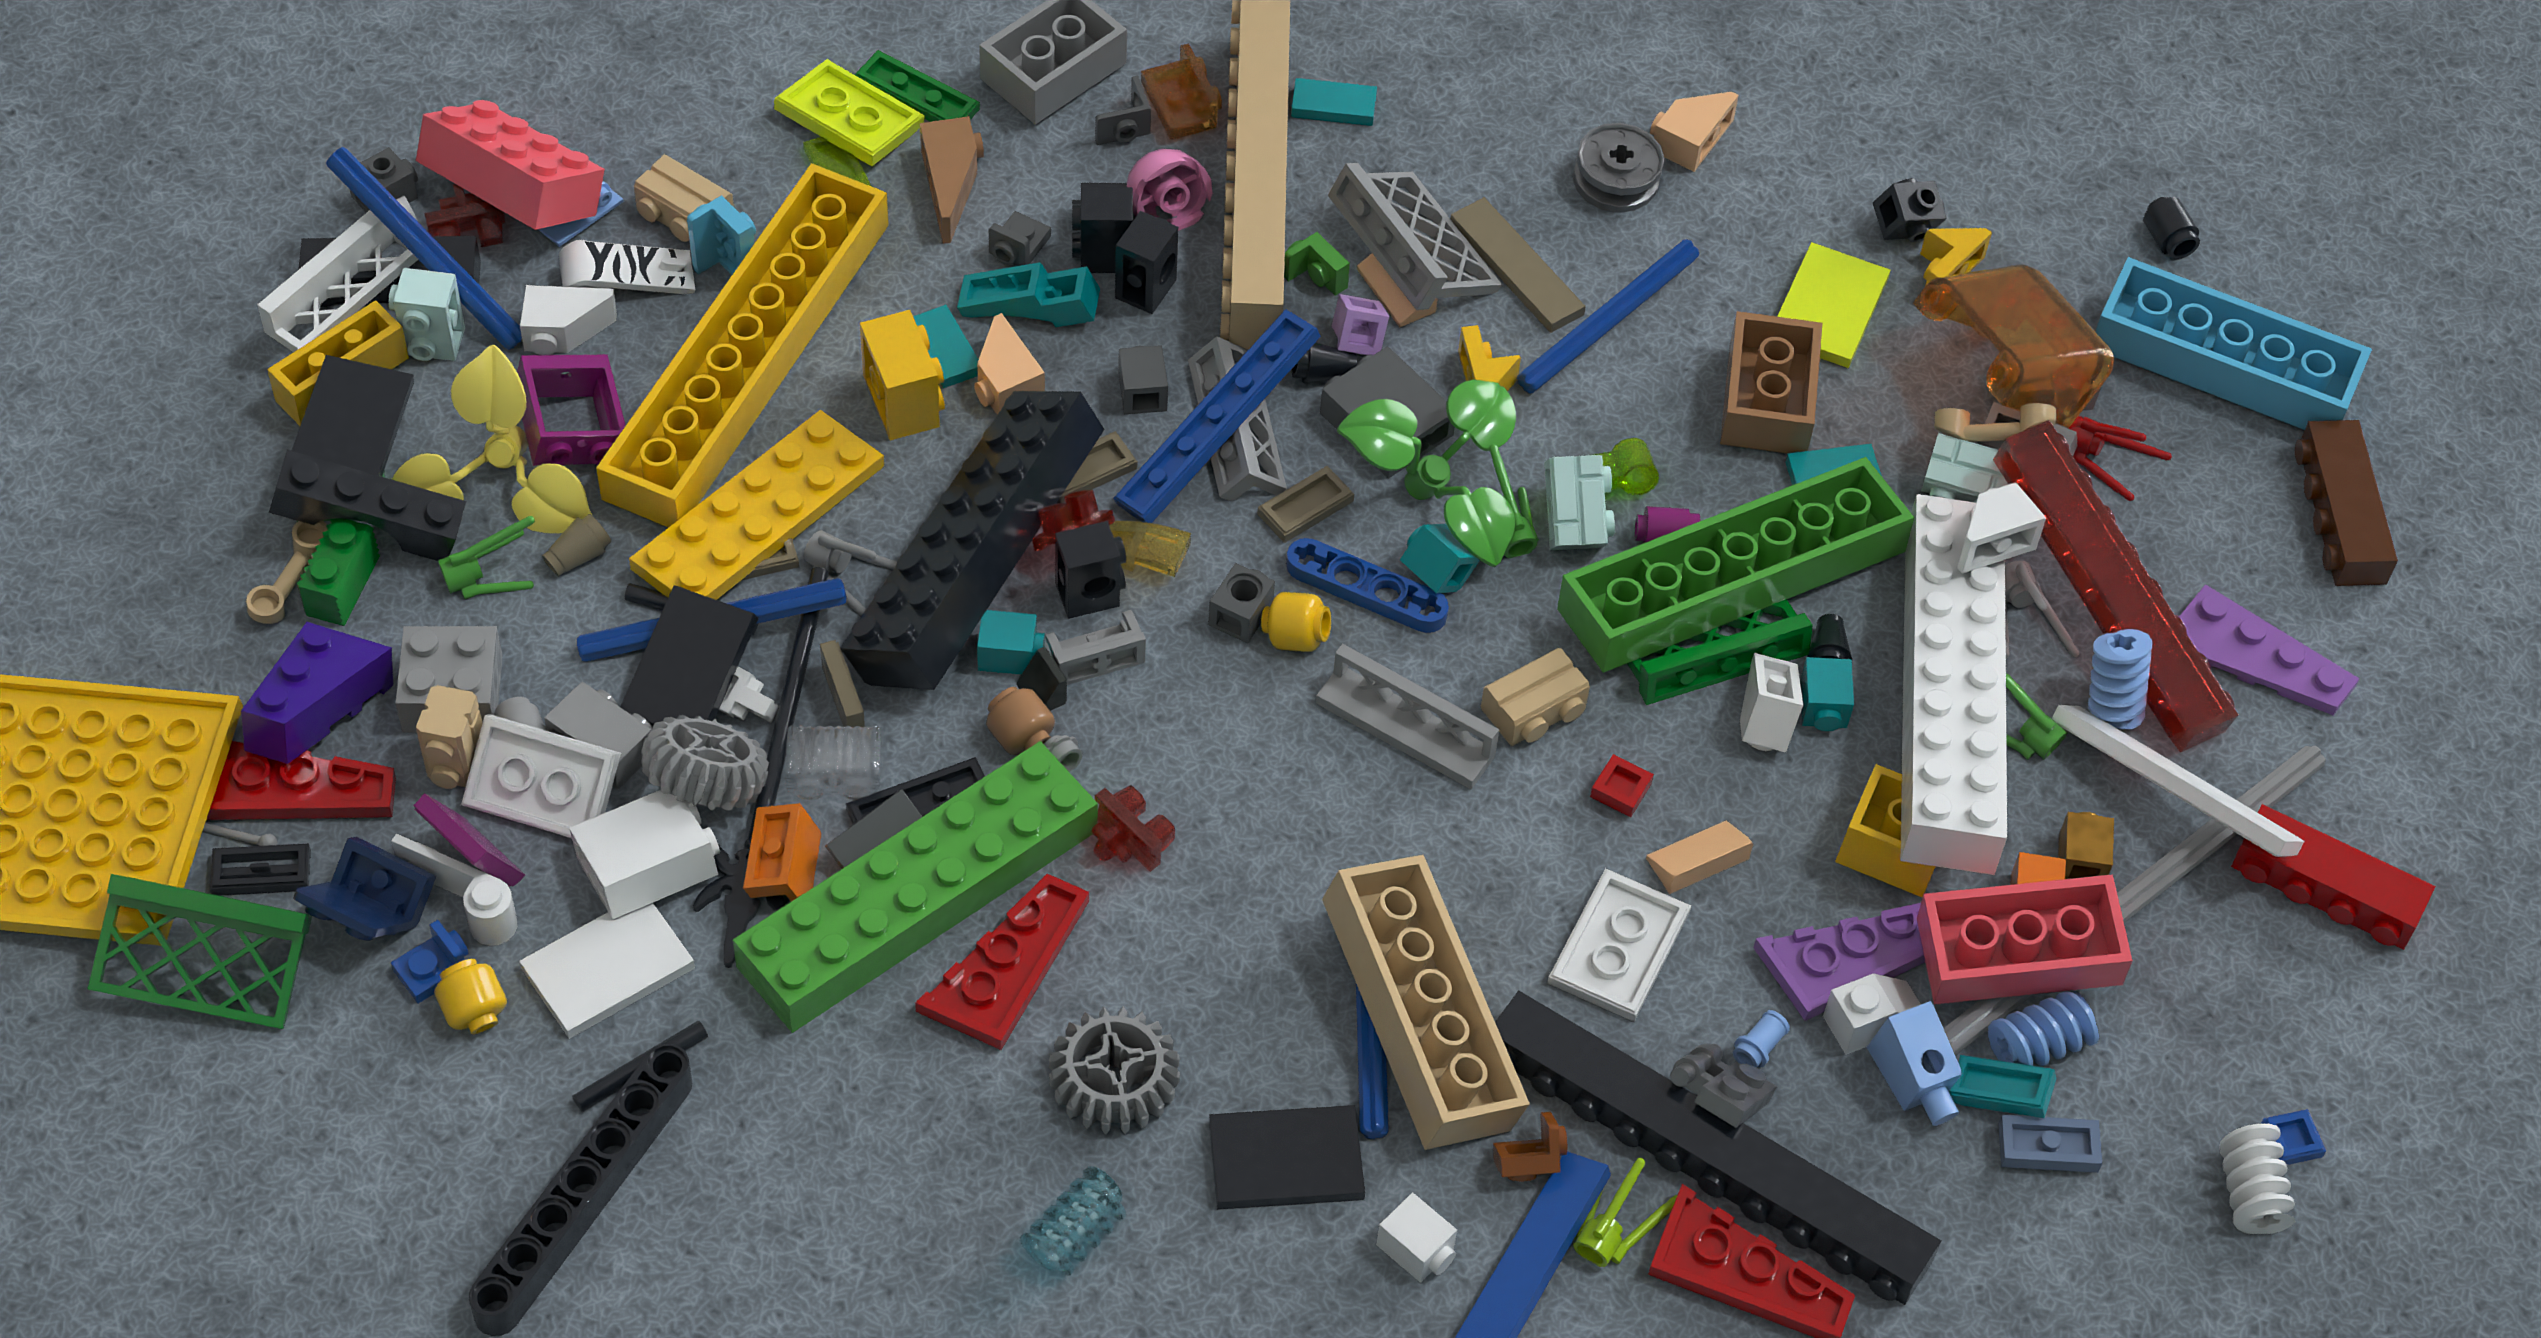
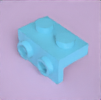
[687,195,756,275]

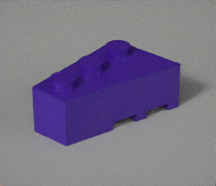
[241,622,394,764]

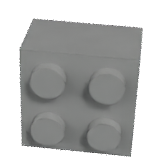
[395,626,503,732]

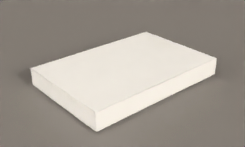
[461,714,621,838]
[1547,868,1691,1022]
[519,903,695,1039]

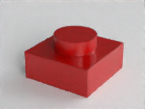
[1590,754,1654,817]

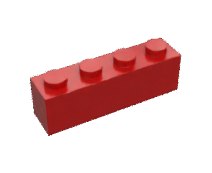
[2231,804,2436,950]

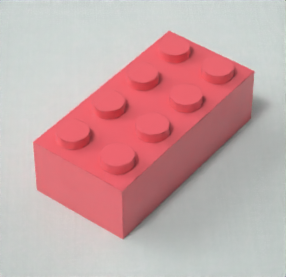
[416,100,605,230]
[1917,874,2133,1004]

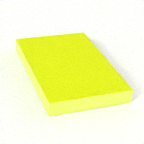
[774,59,924,166]
[1777,242,1891,368]

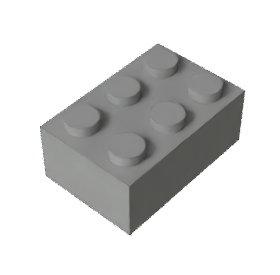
[979,0,1127,125]

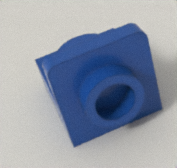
[391,920,469,1004]

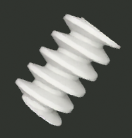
[2219,1124,2296,1234]

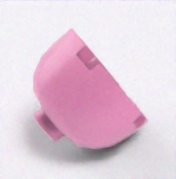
[1126,149,1213,231]

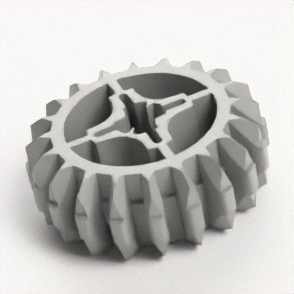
[641,715,769,811]
[1049,1006,1180,1135]

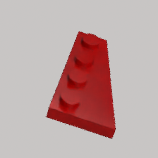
[206,741,396,820]
[915,874,1089,1050]
[1648,1184,1855,1338]

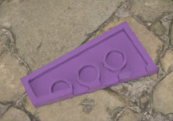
[2156,584,2359,716]
[1753,903,1925,1021]

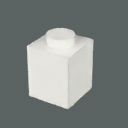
[1376,1192,1457,1283]

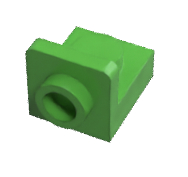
[1284,232,1350,296]

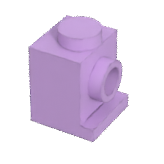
[1332,294,1389,355]

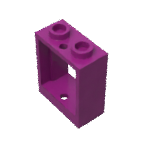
[517,354,626,466]

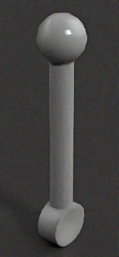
[202,823,277,846]

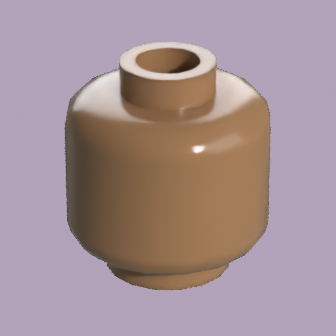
[986,687,1055,756]

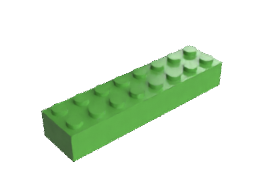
[1557,457,1915,673]
[733,741,1098,1033]

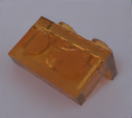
[1141,43,1222,140]

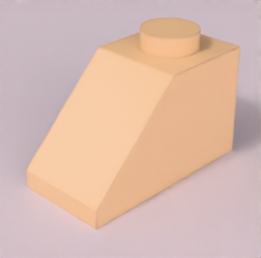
[1650,92,1739,172]
[974,313,1045,415]

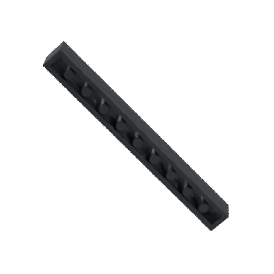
[1495,990,1942,1305]

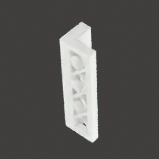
[257,210,418,352]

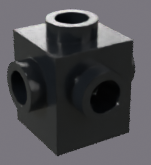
[1872,178,1947,242]

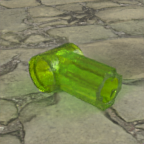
[1593,438,1659,495]

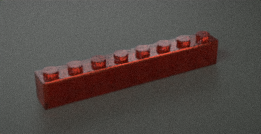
[1993,420,2239,753]

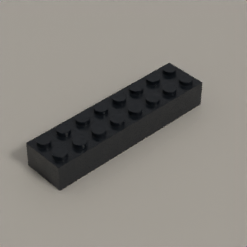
[840,391,1105,690]

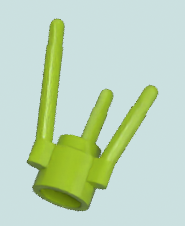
[1573,1158,1677,1267]

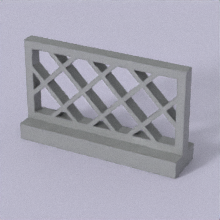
[1328,163,1502,310]

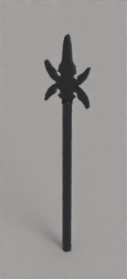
[693,567,829,968]

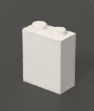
[569,790,720,919]

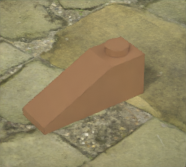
[920,116,984,244]

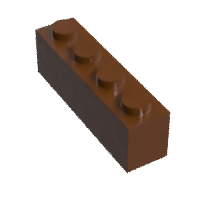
[2295,420,2398,586]

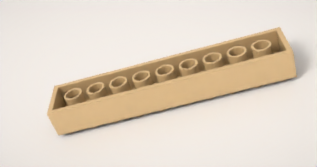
[1220,0,1290,350]

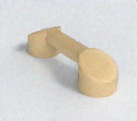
[1934,403,2056,442]
[246,521,327,624]

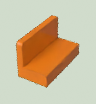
[743,803,821,902]

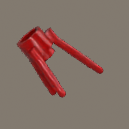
[2068,415,2172,501]

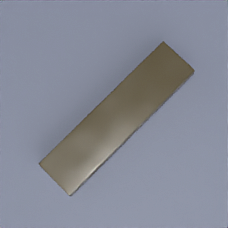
[1450,197,1586,333]

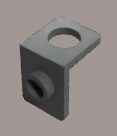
[1095,76,1151,145]

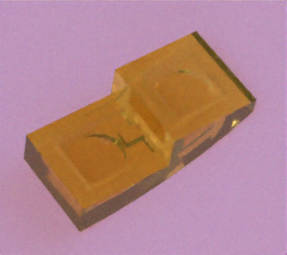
[1108,521,1191,577]

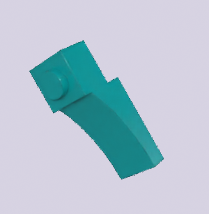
[957,262,1100,327]

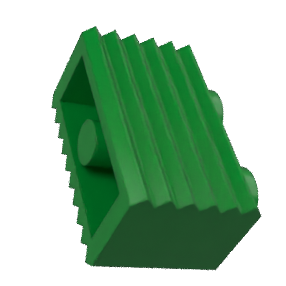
[296,518,380,626]

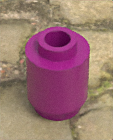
[1634,506,1701,543]

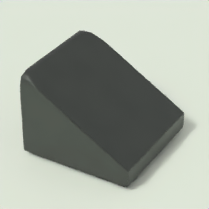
[1016,647,1067,711]

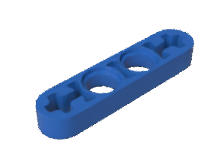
[1286,538,1449,633]

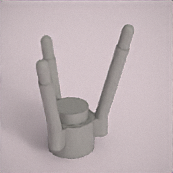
[804,530,897,616]
[2005,561,2079,658]

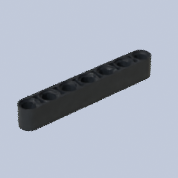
[469,1044,692,1336]

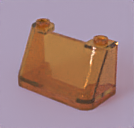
[1913,264,2114,428]

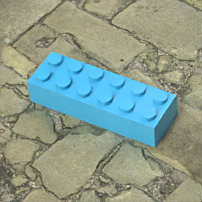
[2091,257,2372,430]

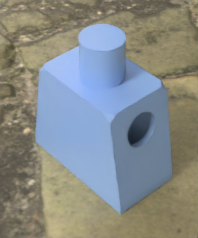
[1866,1001,1962,1126]

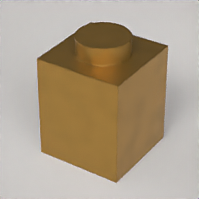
[2058,812,2114,879]

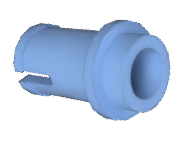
[1733,1010,1790,1068]

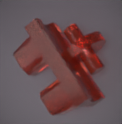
[424,183,505,247]
[1032,490,1115,551]
[1091,785,1175,872]

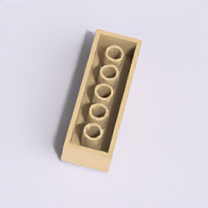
[1322,855,1530,1150]

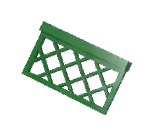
[1627,599,1813,705]
[88,874,312,1029]

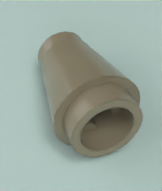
[542,514,611,577]

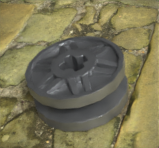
[1573,123,1665,213]

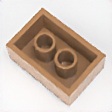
[1720,311,1823,453]

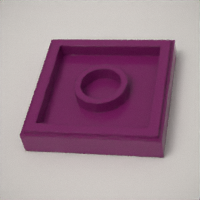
[413,793,525,887]

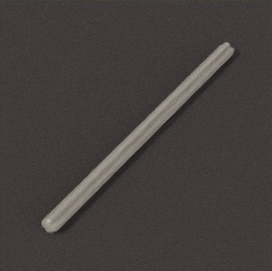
[1943,746,2326,1056]

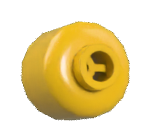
[1261,592,1331,652]
[434,959,507,1035]

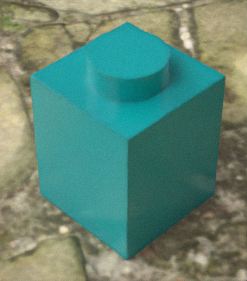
[1400,524,1480,593]
[977,610,1045,674]
[1800,657,1854,731]

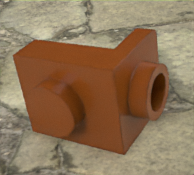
[1493,1111,1568,1182]

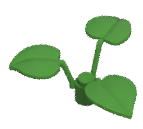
[1337,380,1516,567]

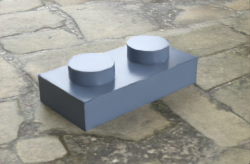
[1998,1115,2102,1173]

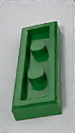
[854,50,980,122]

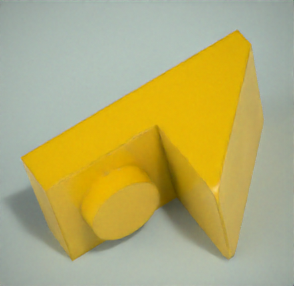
[1920,228,1992,305]
[1458,325,1521,391]

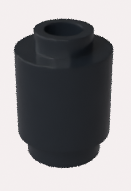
[2143,197,2200,260]

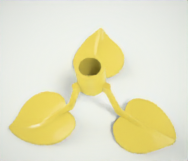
[392,345,593,533]

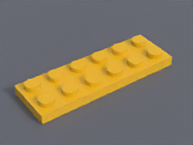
[629,410,884,600]

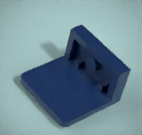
[293,837,436,941]

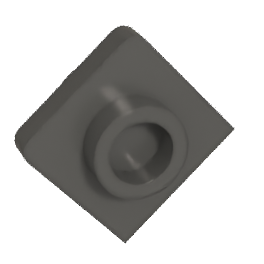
[988,211,1051,266]

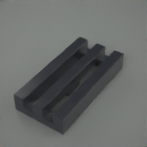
[210,843,311,896]

